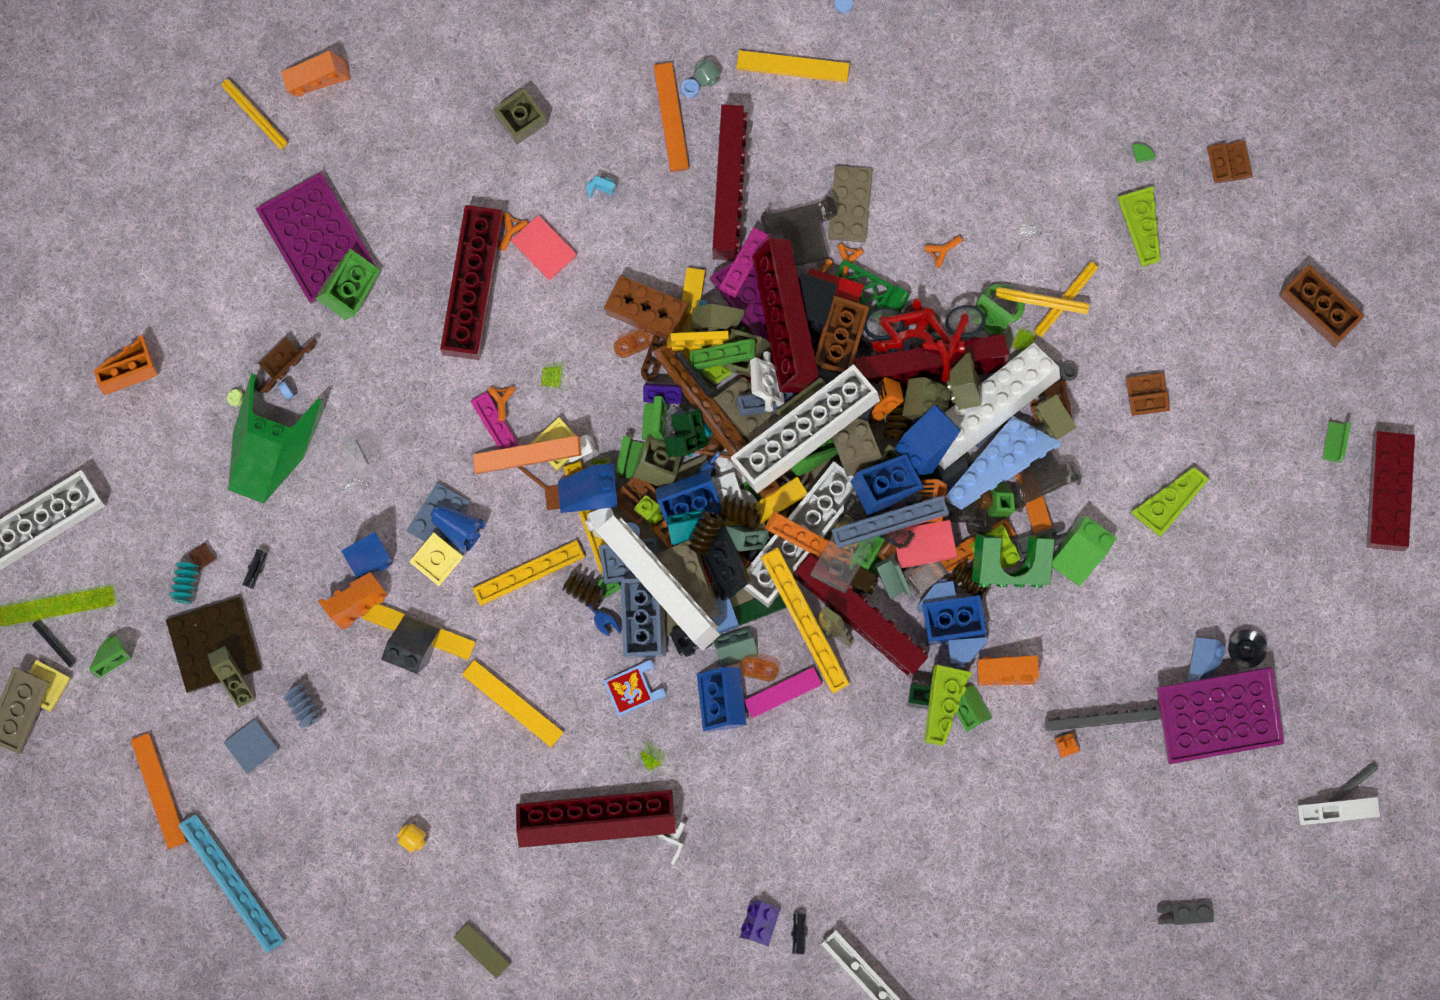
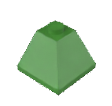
[89,636,131,679]

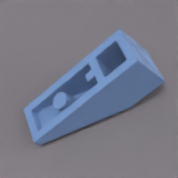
[1188,638,1225,681]

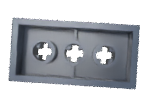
[621,578,666,659]

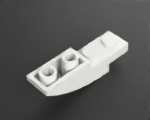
[1298,797,1380,825]

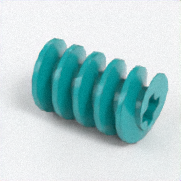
[169,562,199,604]

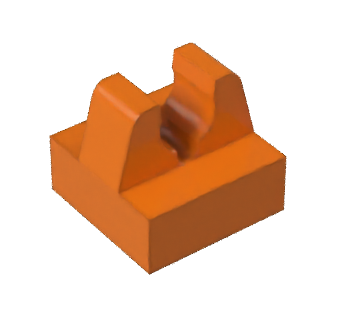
[1054,733,1080,758]

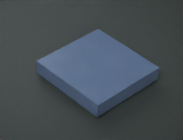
[224,719,279,774]

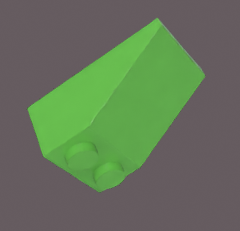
[315,249,380,320]
[790,438,838,476]
[1052,516,1117,586]

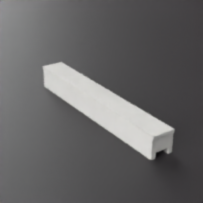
[820,931,900,1000]

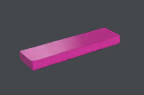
[719,227,770,298]
[471,392,519,450]
[744,667,822,719]

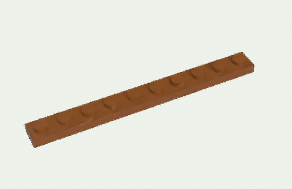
[654,345,781,499]

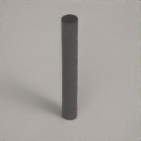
[1328,763,1378,802]

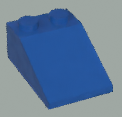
[894,405,961,475]
[850,454,924,515]
[558,463,618,513]
[341,532,393,579]

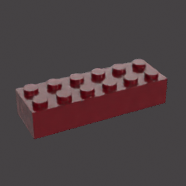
[1366,431,1415,552]

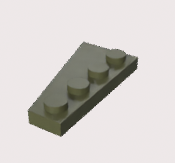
[818,606,854,648]

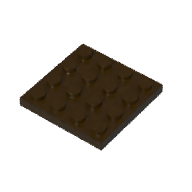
[166,596,262,693]

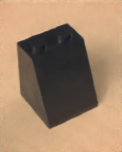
[798,273,837,339]
[381,615,441,674]

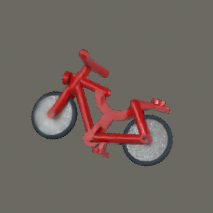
[864,298,986,382]

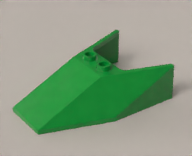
[228,373,326,504]

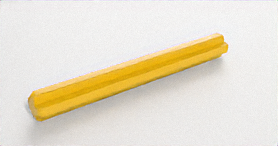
[221,79,288,149]
[1034,262,1098,337]
[996,287,1089,314]

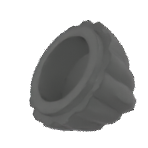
[1060,363,1078,381]

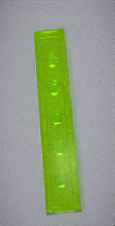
[0,586,116,627]

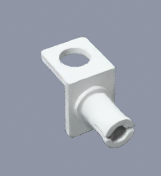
[568,435,599,462]
[658,820,686,866]

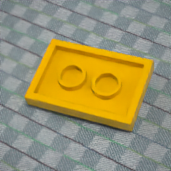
[667,331,729,351]

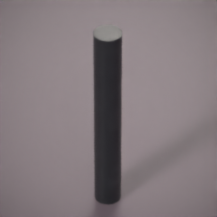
[675,350,715,398]
[32,620,76,668]

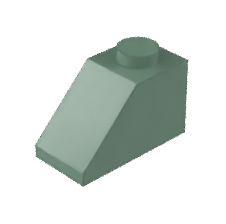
[726,525,769,551]

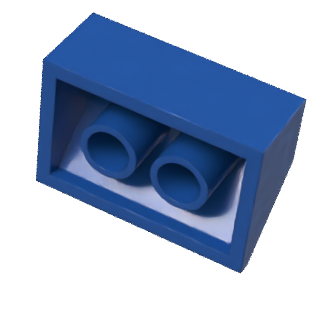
[655,470,721,527]
[922,595,986,646]
[697,667,747,732]

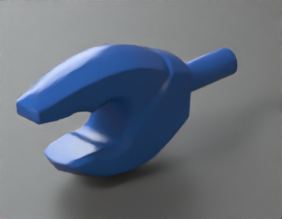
[696,451,721,475]
[589,606,621,636]

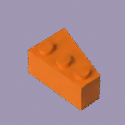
[281,50,351,97]
[93,335,158,396]
[318,572,388,630]
[976,655,1039,686]

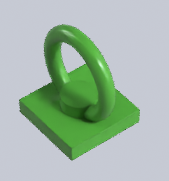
[969,284,1025,335]

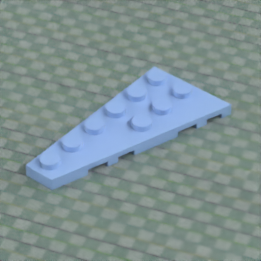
[945,416,1060,510]

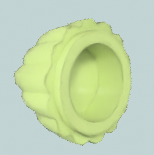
[227,389,245,407]

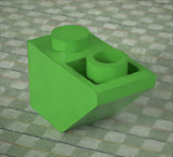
[986,481,1015,518]

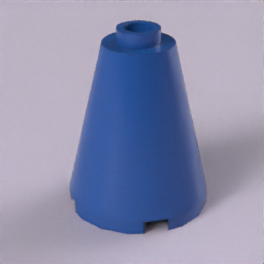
[430,505,486,554]

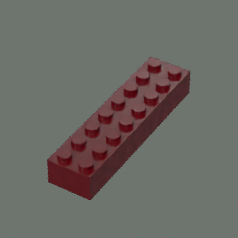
[712,104,747,261]
[440,205,504,360]
[752,238,818,393]
[854,334,1009,388]
[794,554,928,679]
[516,789,676,848]

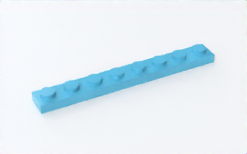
[178,814,284,953]

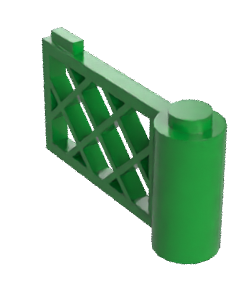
[835,260,910,326]

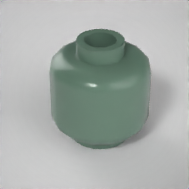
[693,59,720,87]

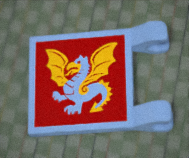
[604,660,667,716]

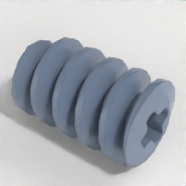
[284,683,323,728]

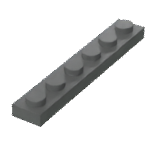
[1044,707,1161,732]

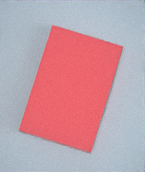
[511,215,577,281]
[893,520,957,568]

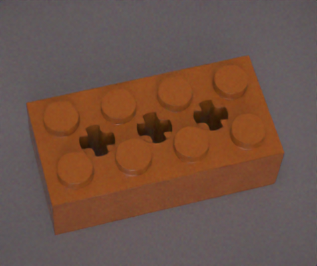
[1279,265,1365,348]
[604,275,691,340]
[814,296,869,374]

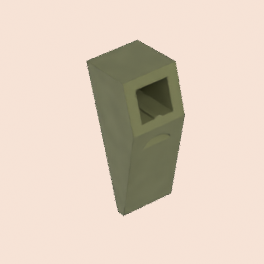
[208,646,255,708]

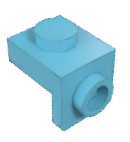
[586,175,616,198]

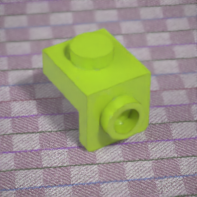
[634,495,663,528]

